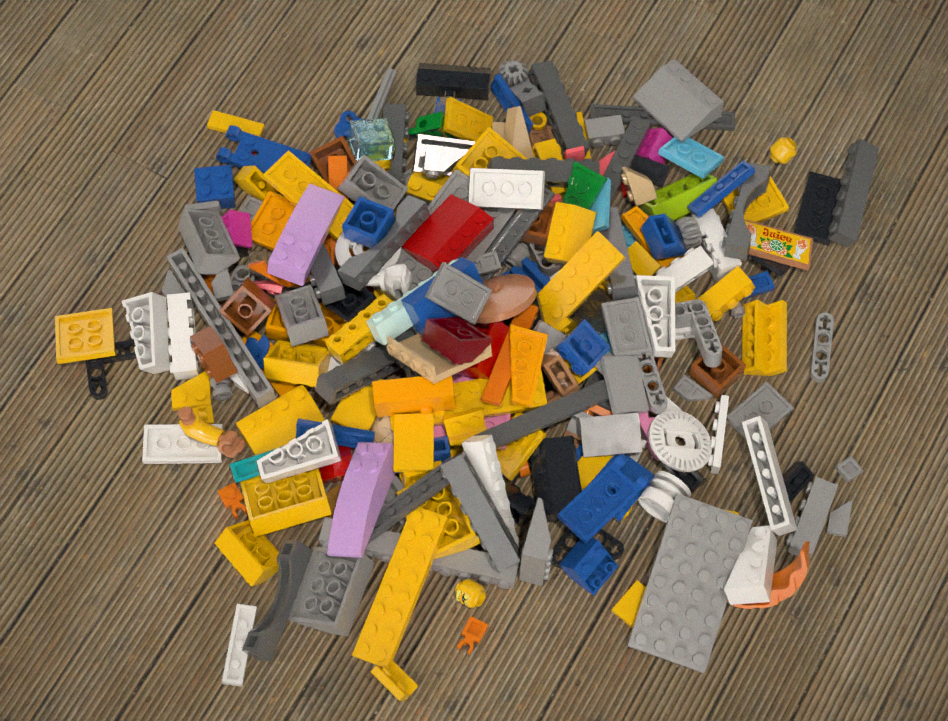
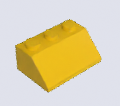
[405,171,450,205]
[544,202,597,264]
[263,340,332,387]
[215,520,279,587]

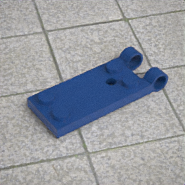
[216,125,312,174]
[557,453,651,544]

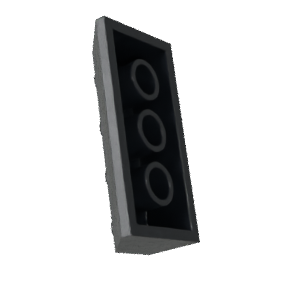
[416,63,491,101]
[303,267,376,322]
[530,436,582,522]
[502,474,536,528]

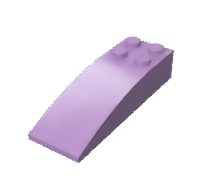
[267,184,345,286]
[327,442,395,558]

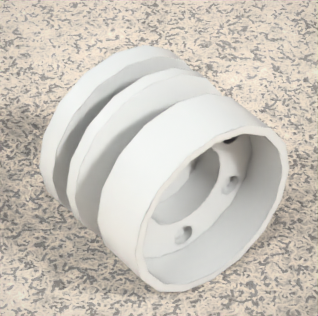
[638,471,691,523]

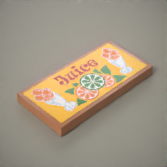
[744,219,813,271]

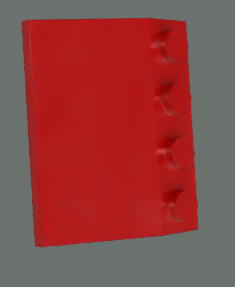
[401,194,494,273]

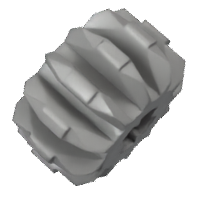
[498,58,529,87]
[676,217,702,249]

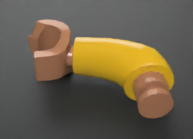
[178,407,245,458]

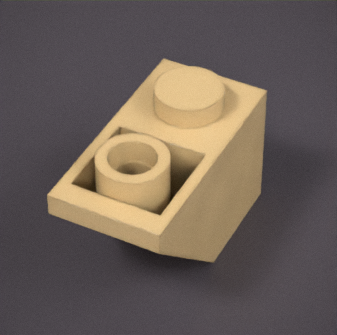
[621,167,657,206]

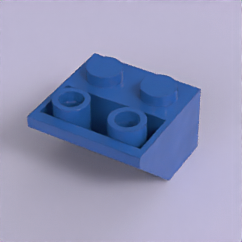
[641,214,687,260]
[559,538,618,595]

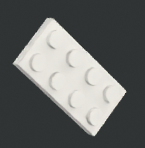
[469,168,545,210]
[142,424,223,464]

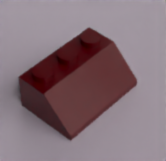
[422,317,492,365]

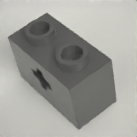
[509,80,546,117]

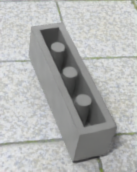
[786,477,838,561]

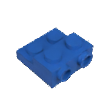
[556,319,611,376]

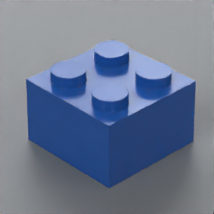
[194,165,236,209]
[342,196,395,248]

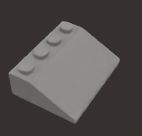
[633,59,724,143]
[519,498,554,586]
[287,547,374,636]

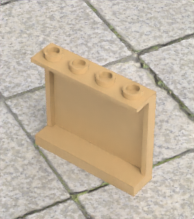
[387,333,492,384]

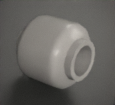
[504,242,530,269]

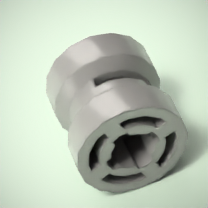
[210,377,233,400]

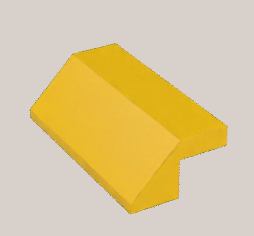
[742,300,787,376]

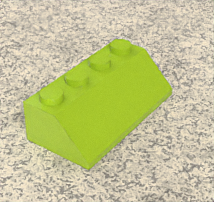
[639,174,717,220]

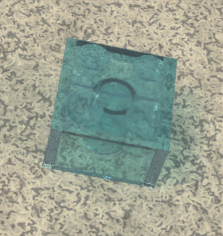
[348,118,394,161]

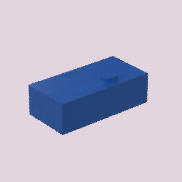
[401,257,484,335]

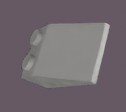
[337,154,408,209]
[275,285,329,346]

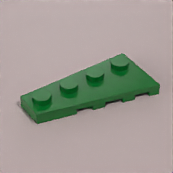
[563,161,608,210]

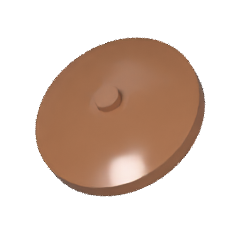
[476,274,537,323]

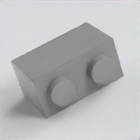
[584,115,625,148]

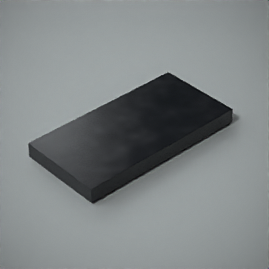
[794,171,841,246]

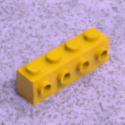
[325,294,393,364]

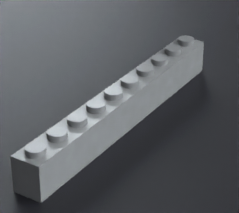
[166,248,276,409]
[319,517,519,589]

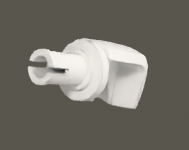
[364,264,412,296]

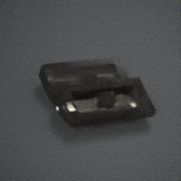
[571,288,611,335]

